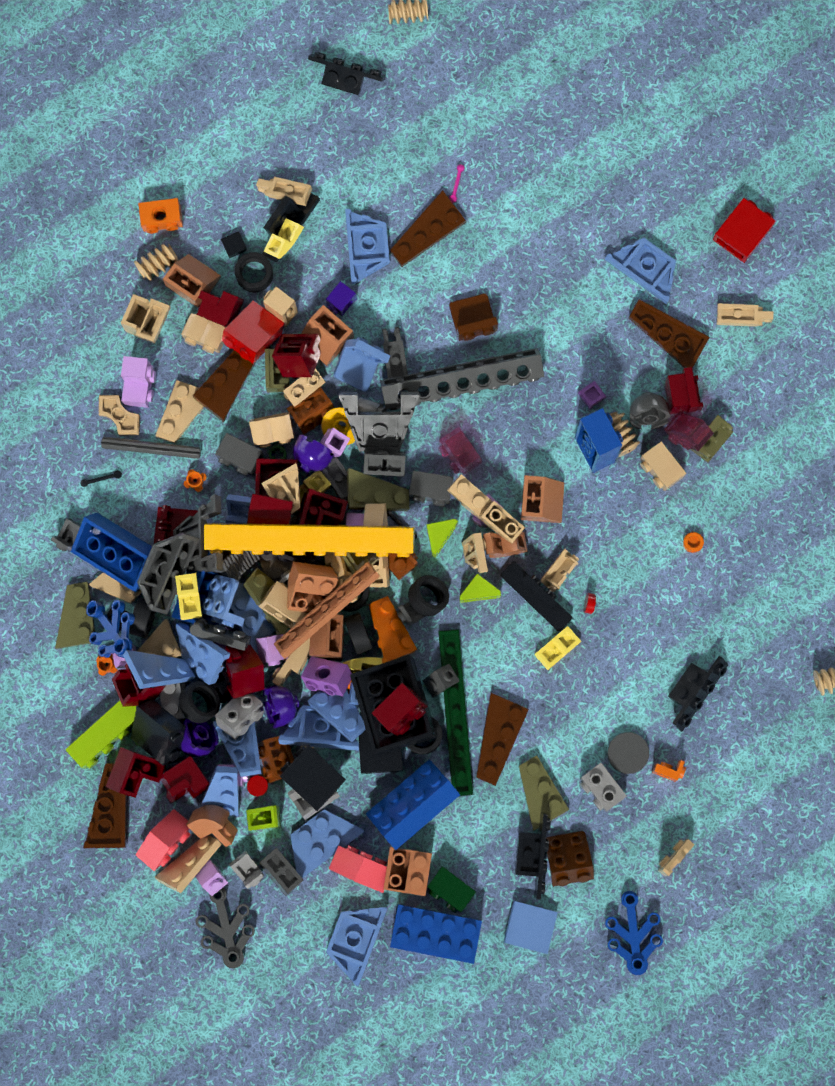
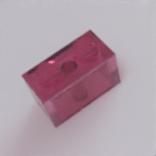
[664,412,714,451]
[438,427,482,476]

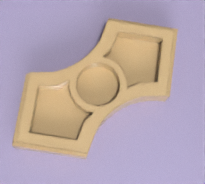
[99,395,140,436]

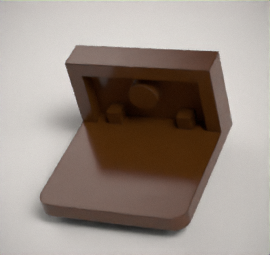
[449,294,498,341]
[546,831,594,887]

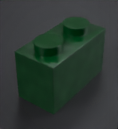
[427,866,476,913]

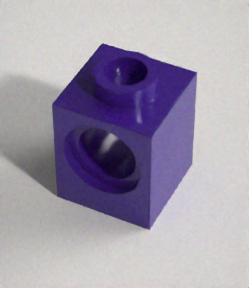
[325,281,357,316]

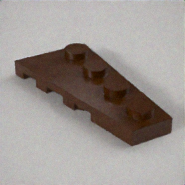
[390,190,466,267]
[629,299,710,368]
[193,351,256,422]
[476,693,529,786]
[83,763,127,849]

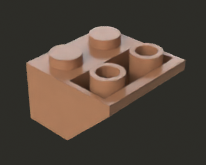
[163,254,221,308]
[301,305,354,366]
[521,475,564,523]
[287,561,338,613]
[309,614,345,660]
[383,847,432,896]

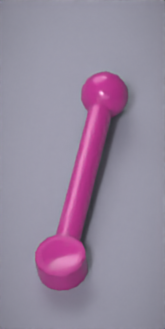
[449,164,465,203]

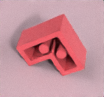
[136,809,191,871]
[329,845,387,893]

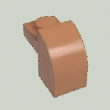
[483,532,528,558]
[186,805,238,847]

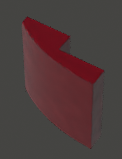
[247,494,294,525]

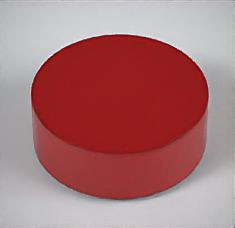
[583,593,596,614]
[247,775,268,797]

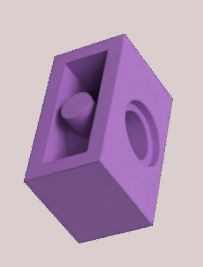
[301,656,352,696]

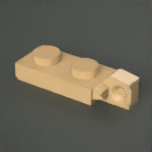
[256,177,312,206]
[717,303,773,327]

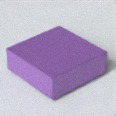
[578,381,606,409]

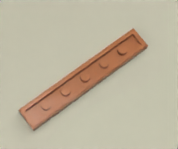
[274,562,380,659]

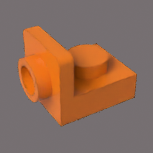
[652,760,686,782]

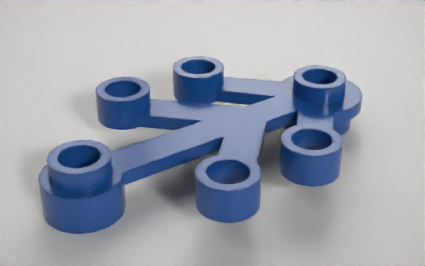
[86,600,135,658]
[605,891,663,975]

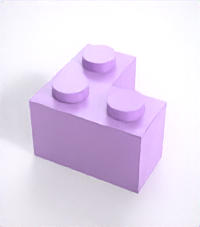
[121,356,156,408]

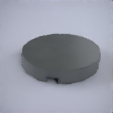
[607,732,649,774]

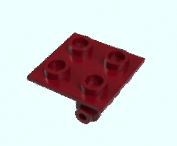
[153,505,198,544]

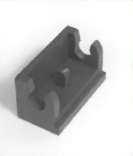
[259,848,304,896]

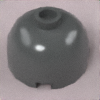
[629,392,671,430]

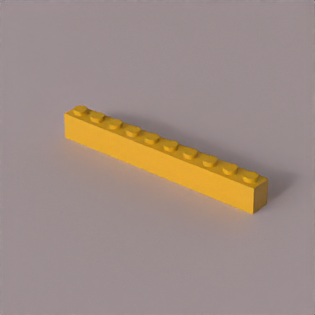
[204,523,415,557]

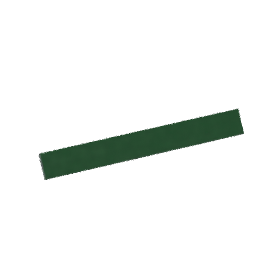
[438,629,473,796]

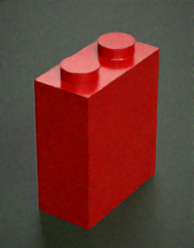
[713,198,776,263]
[221,301,285,364]

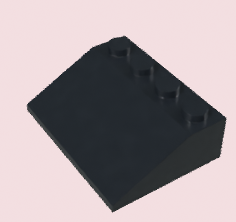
[350,655,437,755]

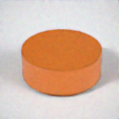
[683,532,704,553]

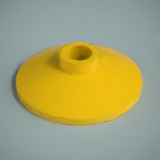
[321,407,355,445]

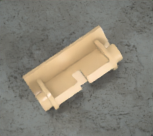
[283,368,326,407]
[540,548,579,592]

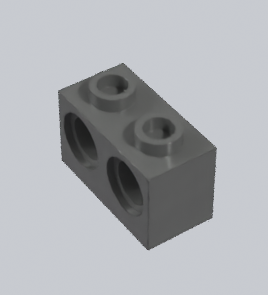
[363,450,406,476]

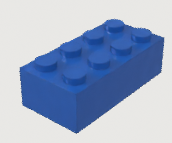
[575,408,623,473]
[366,759,460,850]
[390,904,482,964]

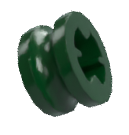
[268,445,287,459]

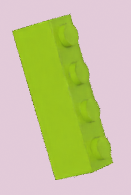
[65,701,137,769]

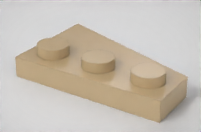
[155,380,204,443]
[155,835,222,894]

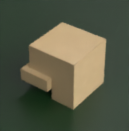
[121,294,170,344]

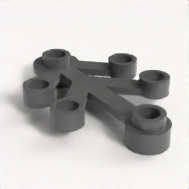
[196,888,255,968]

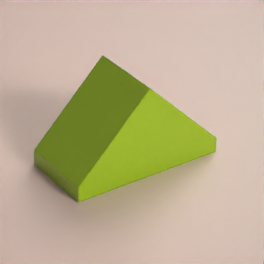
[426,519,458,558]
[459,574,501,603]
[246,805,281,831]

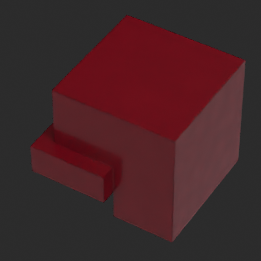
[196,290,244,327]
[272,334,321,377]
[664,367,703,414]
[226,644,265,699]
[112,663,166,707]
[161,756,209,804]

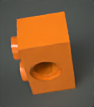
[138,198,183,234]

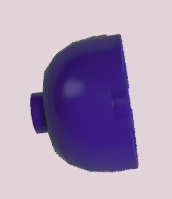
[293,435,335,473]
[263,685,299,728]
[181,719,219,757]

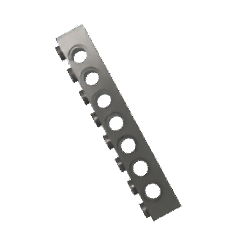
[380,348,544,410]

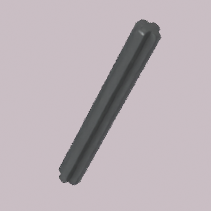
[101,437,201,459]

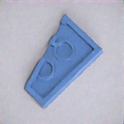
[123,650,195,689]
[308,690,366,742]
[213,721,261,777]
[198,766,239,817]

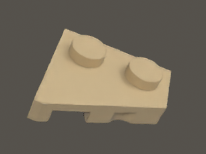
[261,463,301,515]
[462,533,488,573]
[89,573,142,604]
[137,619,182,658]
[658,839,695,876]

